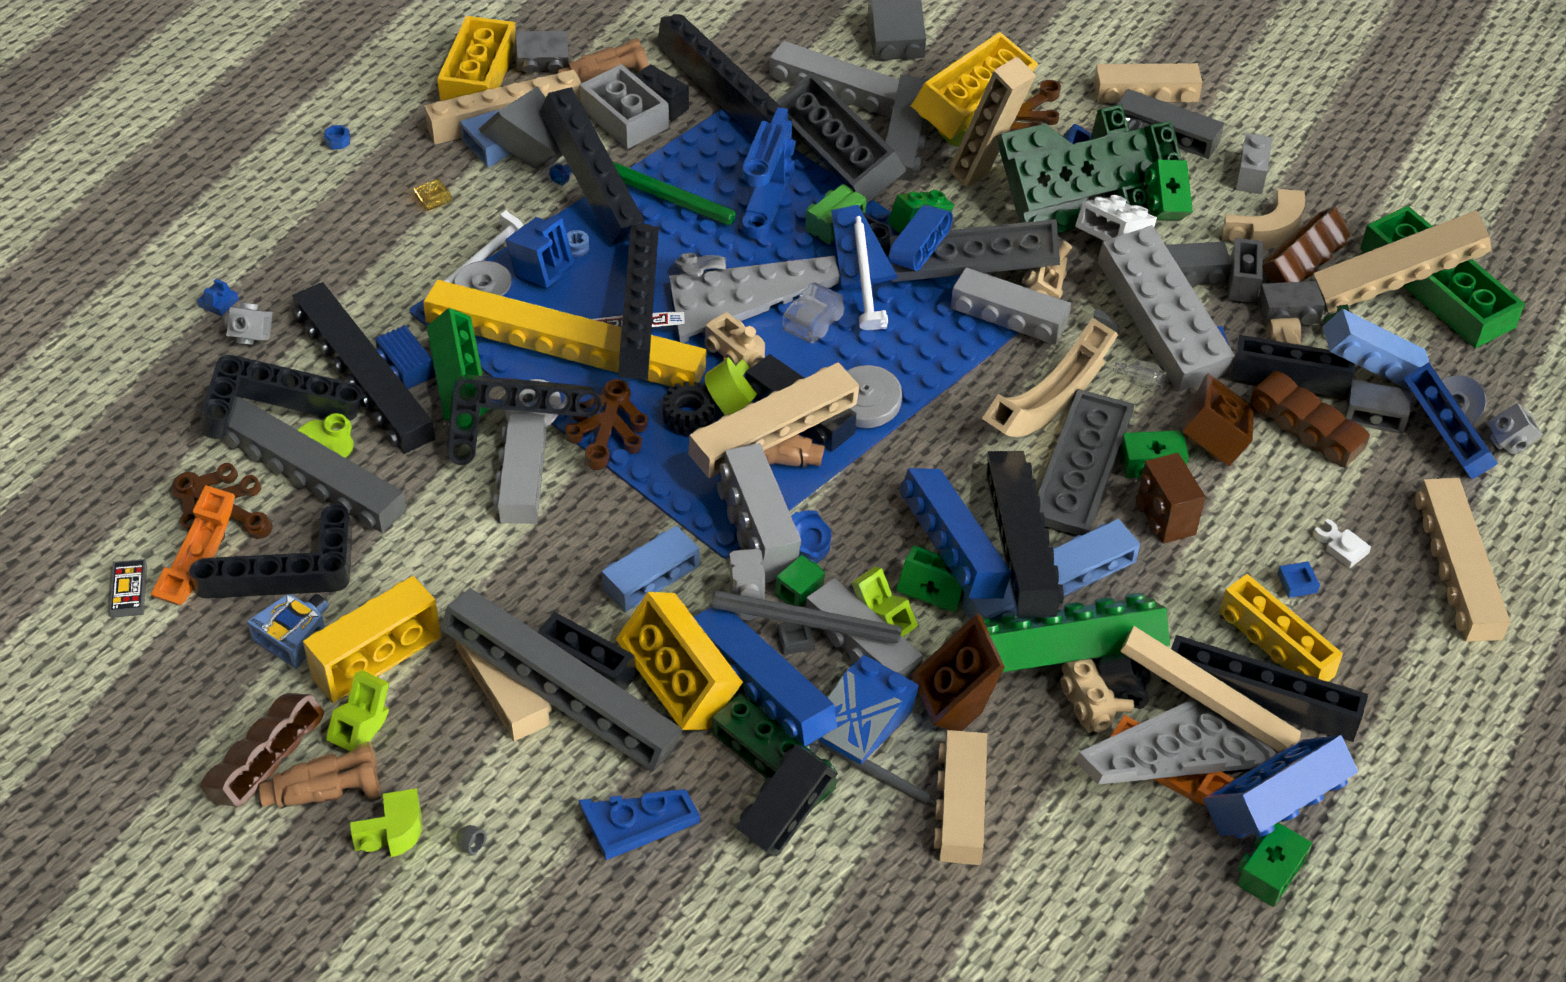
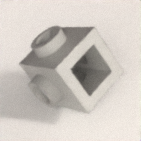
[225,302,273,345]
[1488,403,1543,454]

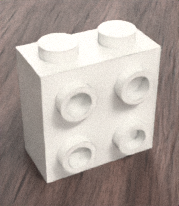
[1075,195,1157,241]

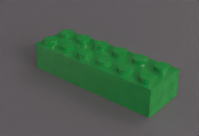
[1360,206,1525,348]
[962,593,1170,672]

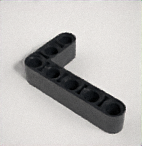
[201,355,362,439]
[447,374,602,465]
[189,503,352,599]

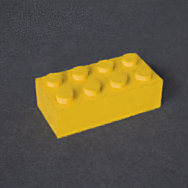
[437,16,516,101]
[303,575,441,703]
[616,592,743,730]

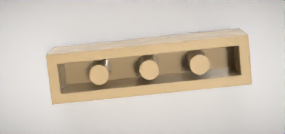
[1094,63,1203,103]
[455,640,552,741]
[934,730,987,865]

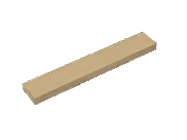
[1121,626,1301,752]

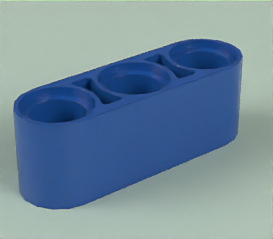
[889,205,953,271]

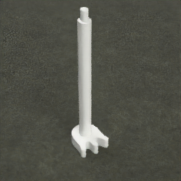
[444,210,524,284]
[854,216,888,330]

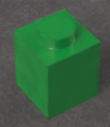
[775,555,825,607]

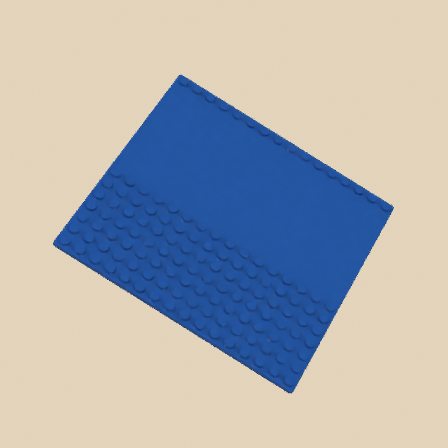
[410,108,1020,559]

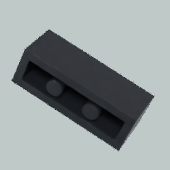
[538,611,637,690]
[736,744,838,856]

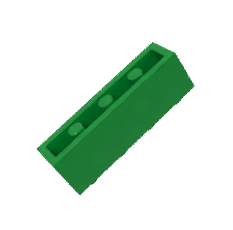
[427,308,490,426]

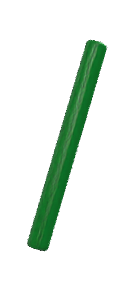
[612,161,736,225]

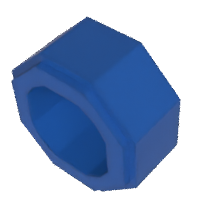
[324,125,351,150]

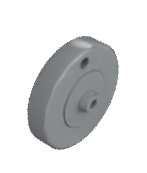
[847,365,902,428]

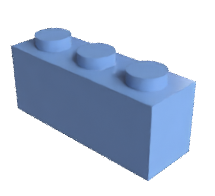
[601,526,700,613]

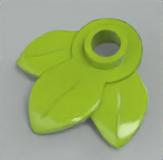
[298,413,354,458]

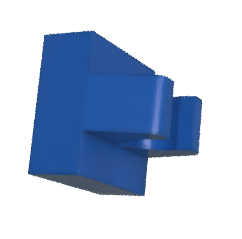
[197,279,239,317]

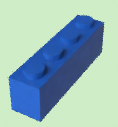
[1404,362,1498,479]

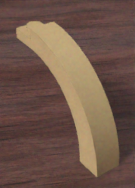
[982,318,1118,437]

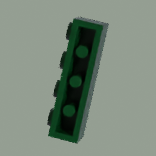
[712,694,837,808]

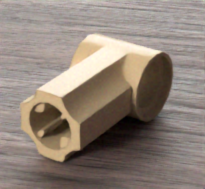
[1266,318,1302,345]

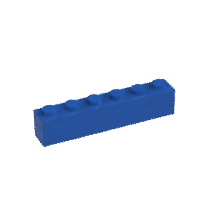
[900,468,1012,599]
[694,607,837,747]

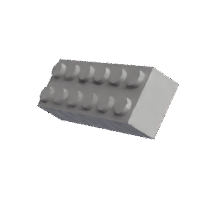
[1097,225,1235,392]

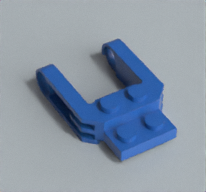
[742,107,795,239]

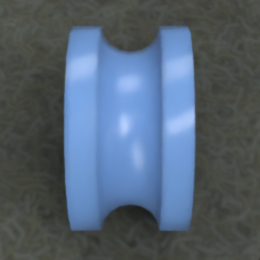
[567,230,589,257]

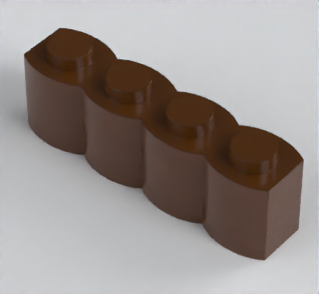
[1262,206,1352,283]
[1250,371,1370,468]
[200,693,324,807]

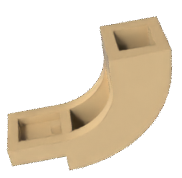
[1221,189,1305,250]

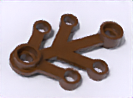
[1010,80,1061,131]
[565,379,648,470]
[171,463,273,542]

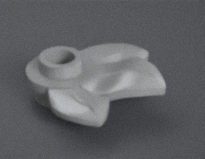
[675,253,726,276]

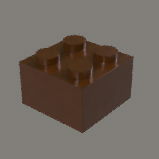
[1136,453,1206,544]

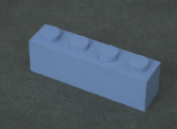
[1322,309,1430,391]

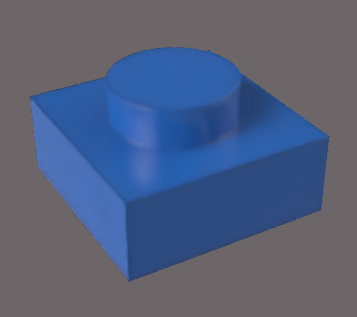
[1277,561,1320,598]

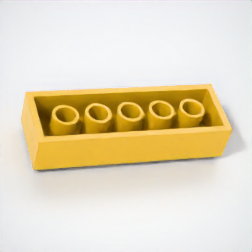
[911,32,1039,140]

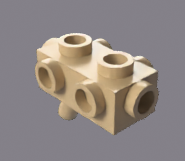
[1022,241,1072,299]
[705,312,765,368]
[1060,658,1134,732]

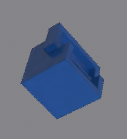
[505,215,575,288]

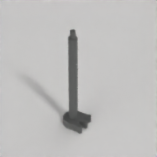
[808,739,936,808]

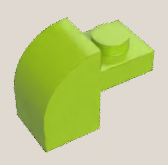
[705,357,757,415]
[851,566,918,637]
[326,670,389,752]
[350,788,422,857]

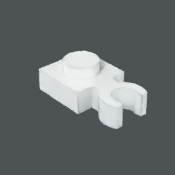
[1313,519,1371,569]

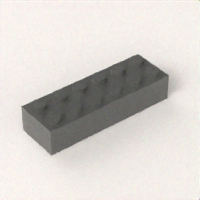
[776,72,907,204]

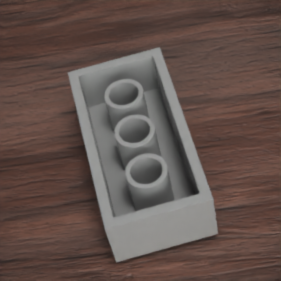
[717,443,801,583]

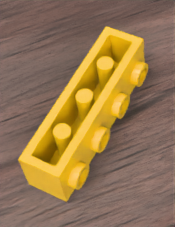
[1219,574,1343,682]

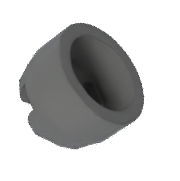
[456,825,487,855]

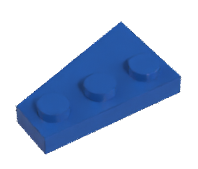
[831,205,899,290]
[579,789,700,860]

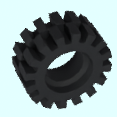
[663,381,716,436]

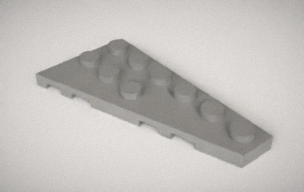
[669,256,840,343]
[1075,699,1277,785]

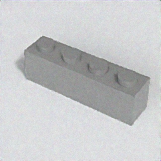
[951,267,1071,345]
[493,414,547,524]
[806,578,923,680]

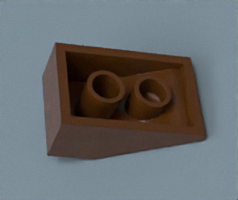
[1182,373,1254,466]
[911,614,1005,731]

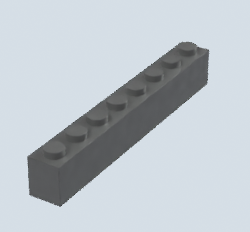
[198,397,406,533]
[440,588,683,772]

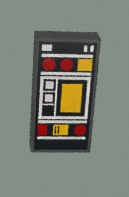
[109,559,147,618]

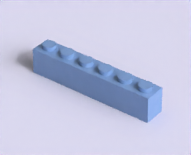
[962,519,1140,620]

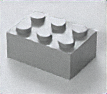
[579,64,669,149]

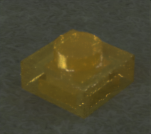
[414,178,452,211]

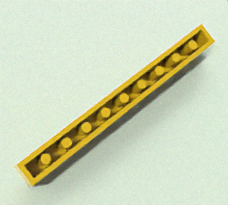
[424,279,706,387]

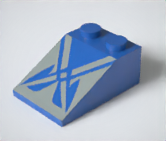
[819,655,919,765]

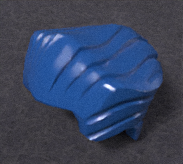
[791,510,832,563]

